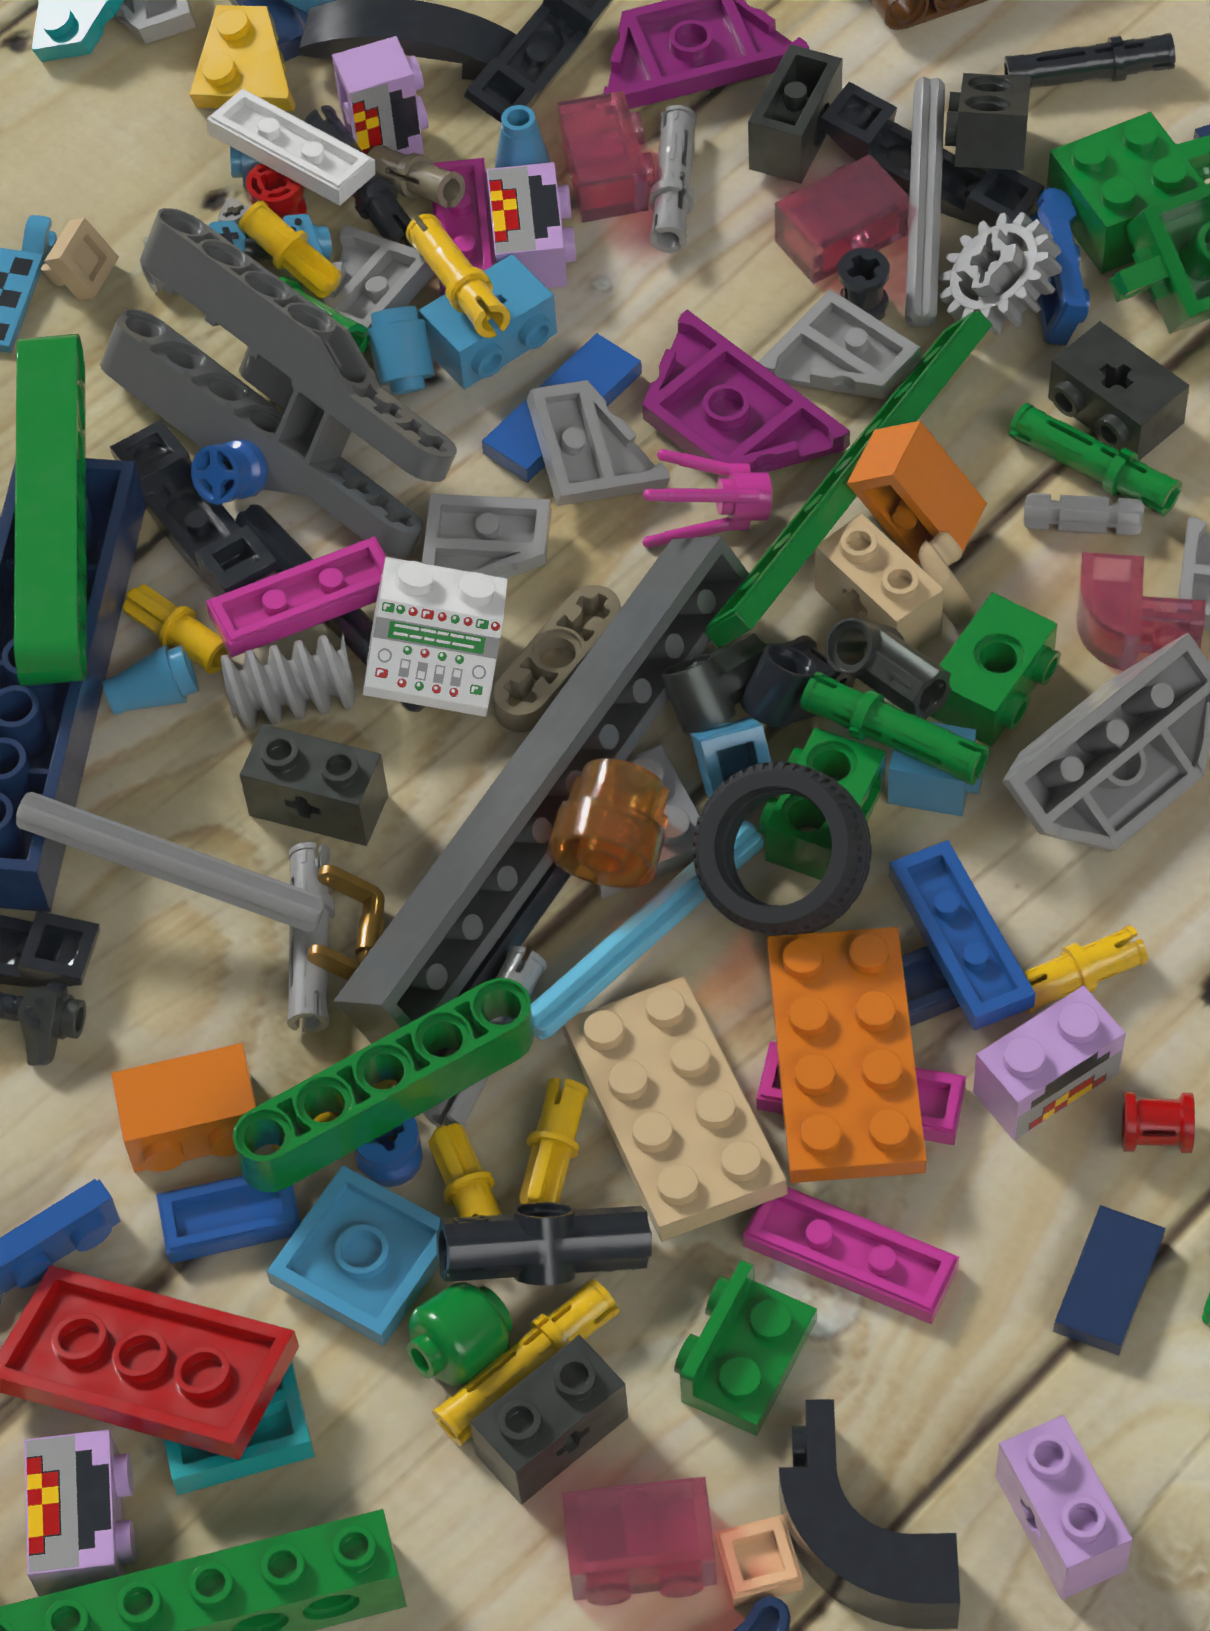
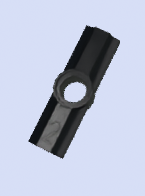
[436,1202,652,1285]

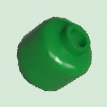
[407,1282,513,1386]

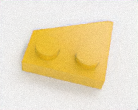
[189,5,296,112]

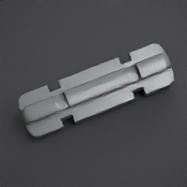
[1024,493,1144,535]

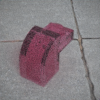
[1076,552,1206,671]

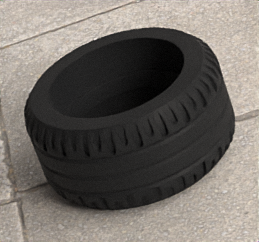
[693,761,872,936]

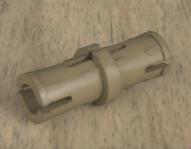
[367,145,465,208]

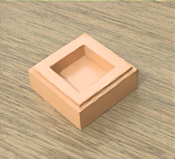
[714,1514,803,1608]

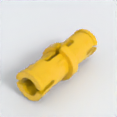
[1023,925,1148,1014]

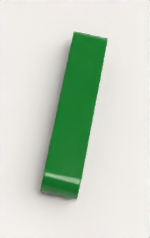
[233,978,534,1192]

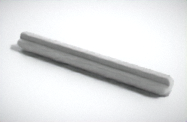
[905,77,945,328]
[16,792,325,932]

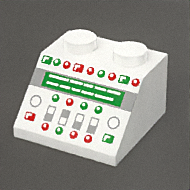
[363,557,508,717]

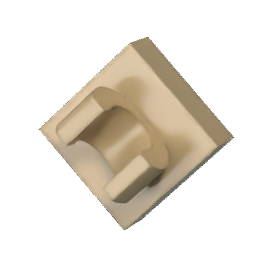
[40,217,119,301]

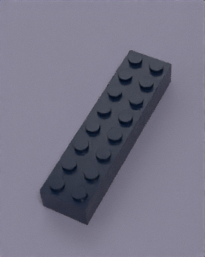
[0,458,146,912]

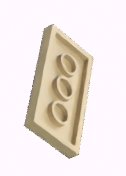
[563,976,788,1242]

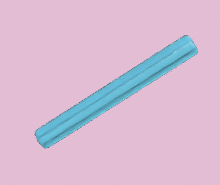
[531,820,764,1040]

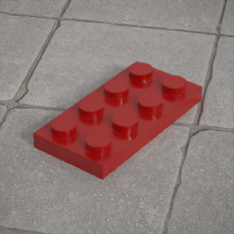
[0,1265,300,1460]

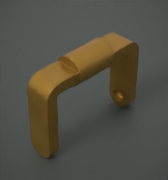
[307,865,385,980]

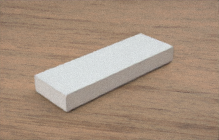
[206,89,375,206]

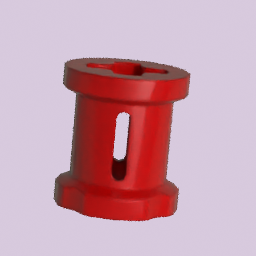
[1121,1091,1195,1153]

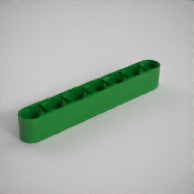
[14,334,87,687]

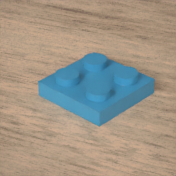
[266,1165,440,1347]

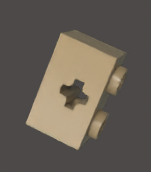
[815,514,944,650]

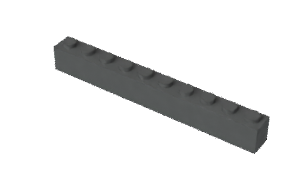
[334,536,749,1044]

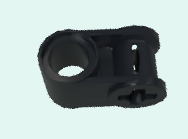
[740,635,856,728]

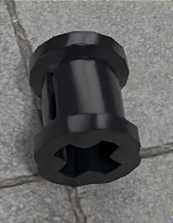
[838,248,890,321]

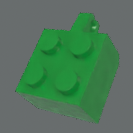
[1047,111,1210,274]
[1108,183,1210,334]

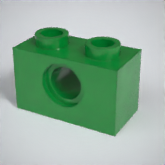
[930,592,1061,747]

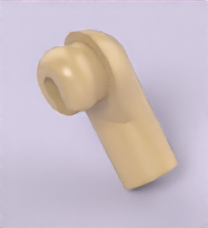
[918,531,976,624]

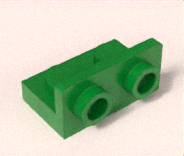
[674,1260,817,1436]

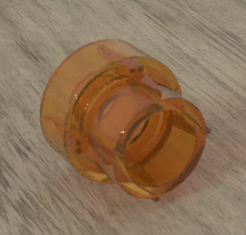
[547,759,670,888]

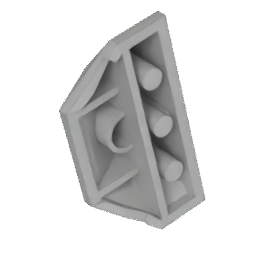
[1002,633,1210,851]

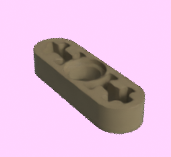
[493,585,621,732]

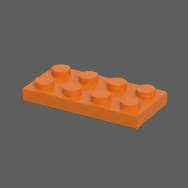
[767,927,927,1183]

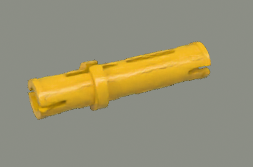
[406,214,511,338]
[432,1278,620,1446]

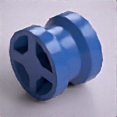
[191,439,268,505]
[355,1117,423,1188]

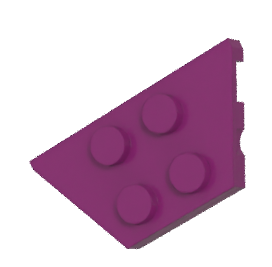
[603,0,809,115]
[642,309,850,478]

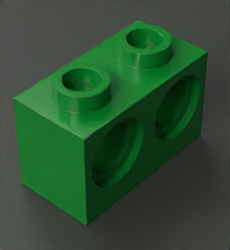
[758,727,886,880]

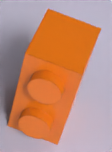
[847,421,987,565]
[111,1043,257,1173]

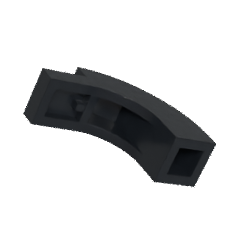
[779,1399,960,1629]

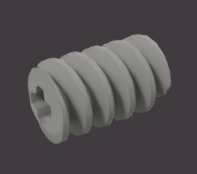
[221,634,356,730]

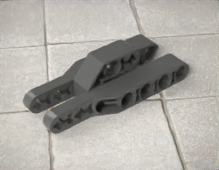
[100,208,457,557]

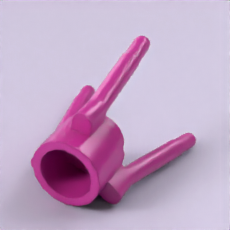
[642,449,772,548]

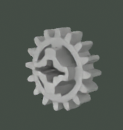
[939,212,1062,335]

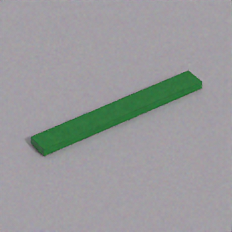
[704,310,993,648]

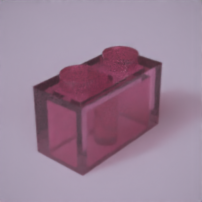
[558,90,656,223]
[775,154,909,285]
[562,1477,717,1606]

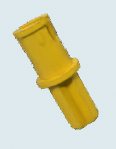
[238,201,342,298]
[122,584,231,675]
[519,1077,589,1205]
[428,1123,502,1217]

